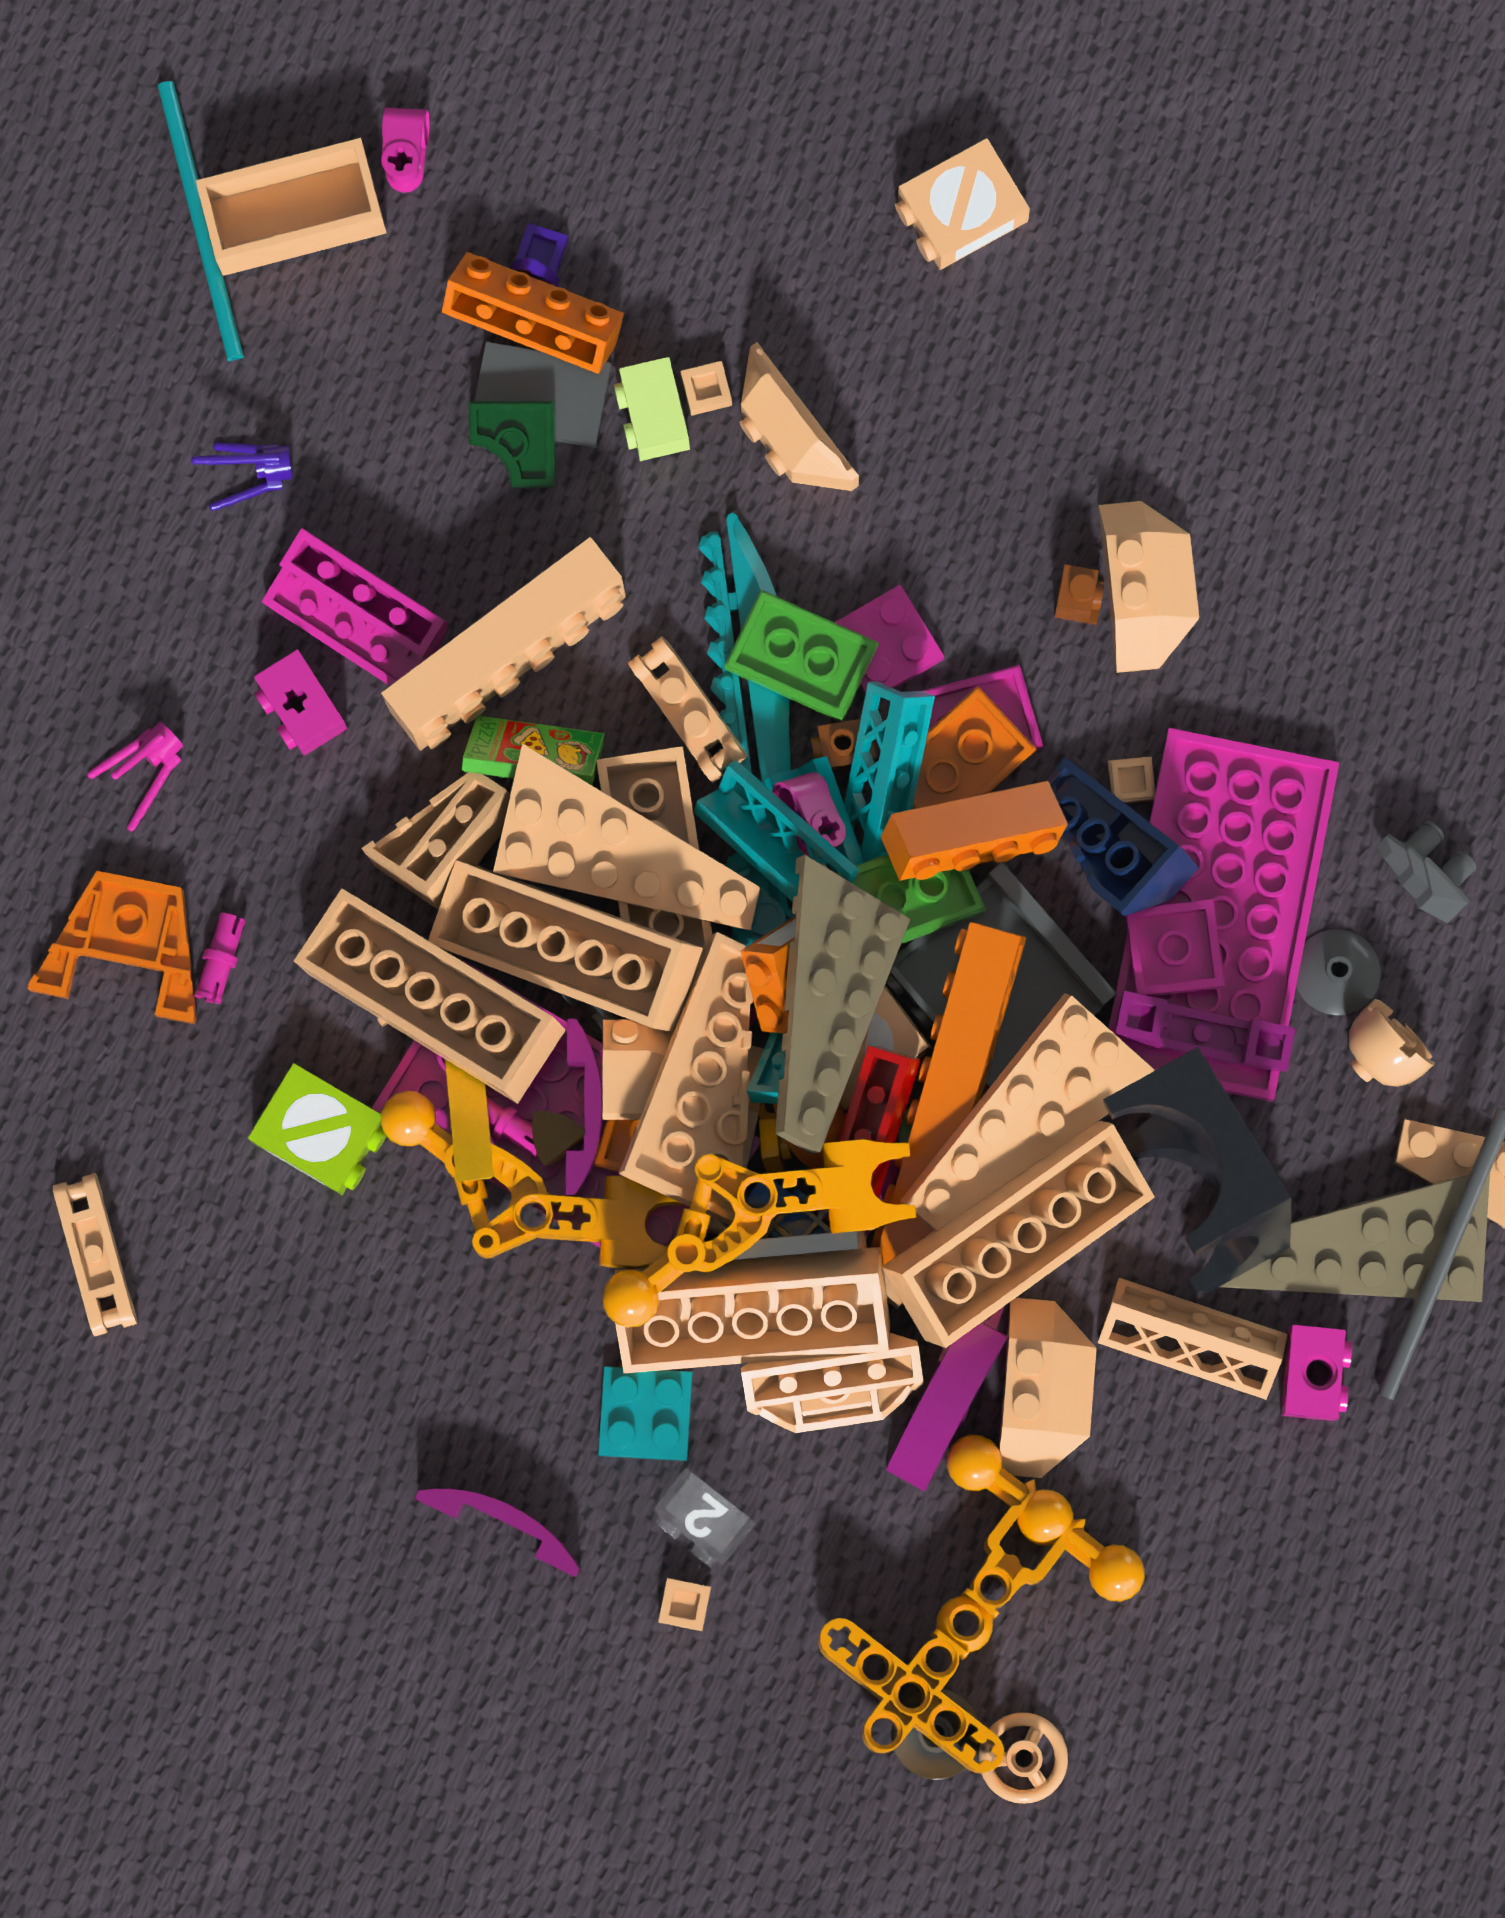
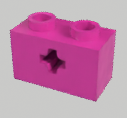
[254,649,348,756]

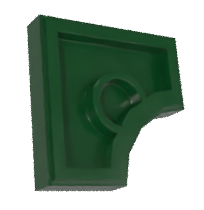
[468,401,556,487]

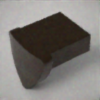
[532,1110,586,1169]

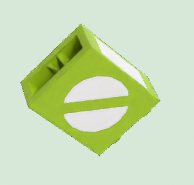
[248,1063,387,1195]

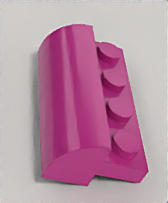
[261,528,448,686]

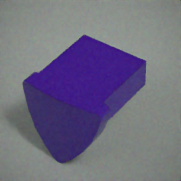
[510,223,569,287]

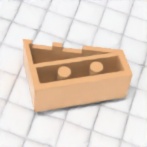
[361,772,510,910]

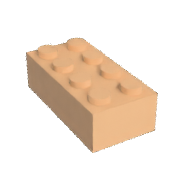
[196,138,387,276]

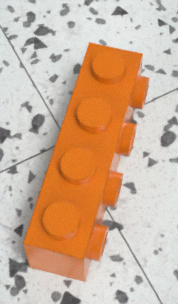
[442,252,624,374]
[881,781,1068,881]

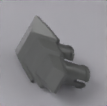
[1376,821,1476,924]

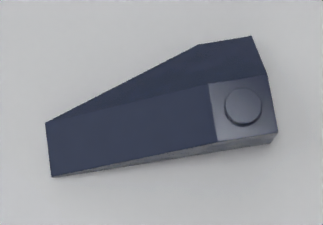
[1044,757,1199,916]

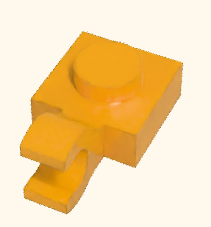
[759,1103,793,1174]

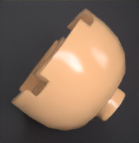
[1349,999,1435,1087]

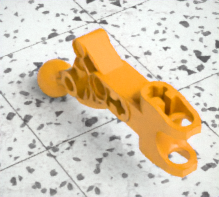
[380,1091,683,1269]
[602,1139,916,1328]

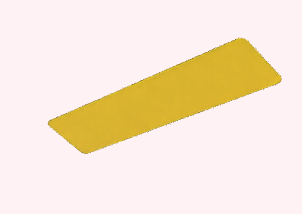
[445,1059,494,1182]

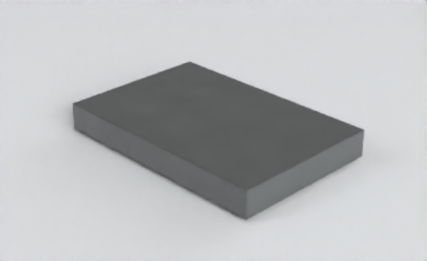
[474,342,612,448]

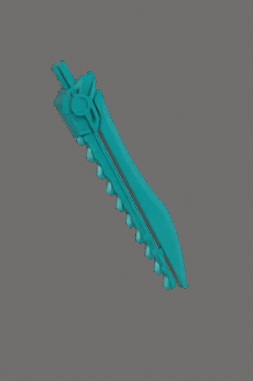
[698,513,796,946]

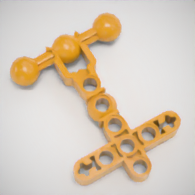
[818,1434,1145,1774]

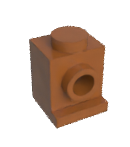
[1055,564,1105,625]
[810,717,876,773]

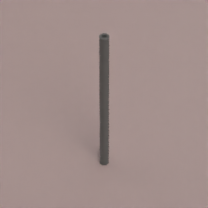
[1377,1107,1505,1400]

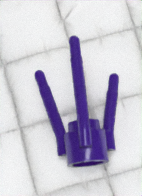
[191,442,292,511]

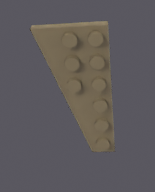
[775,855,910,1154]
[1220,1173,1490,1302]

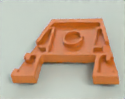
[27,871,197,1024]

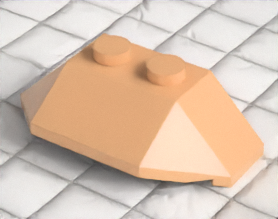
[739,342,859,491]
[1098,501,1199,673]
[999,1298,1096,1478]
[741,1333,923,1433]

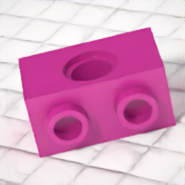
[1281,1325,1352,1421]

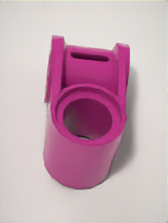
[381,107,430,193]
[772,772,846,856]

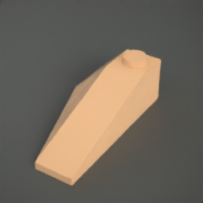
[603,1019,764,1120]

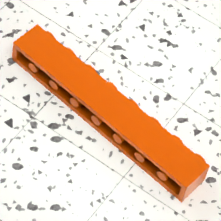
[871,922,1027,1266]

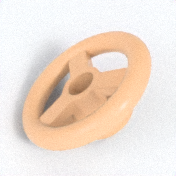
[978,1713,1068,1803]

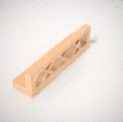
[1098,1278,1287,1399]

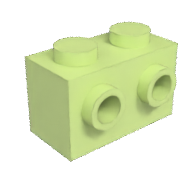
[614,357,690,461]

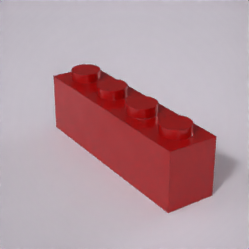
[816,1045,921,1220]

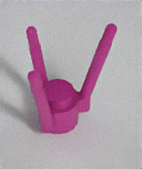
[87,722,183,831]

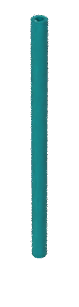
[158,81,244,361]

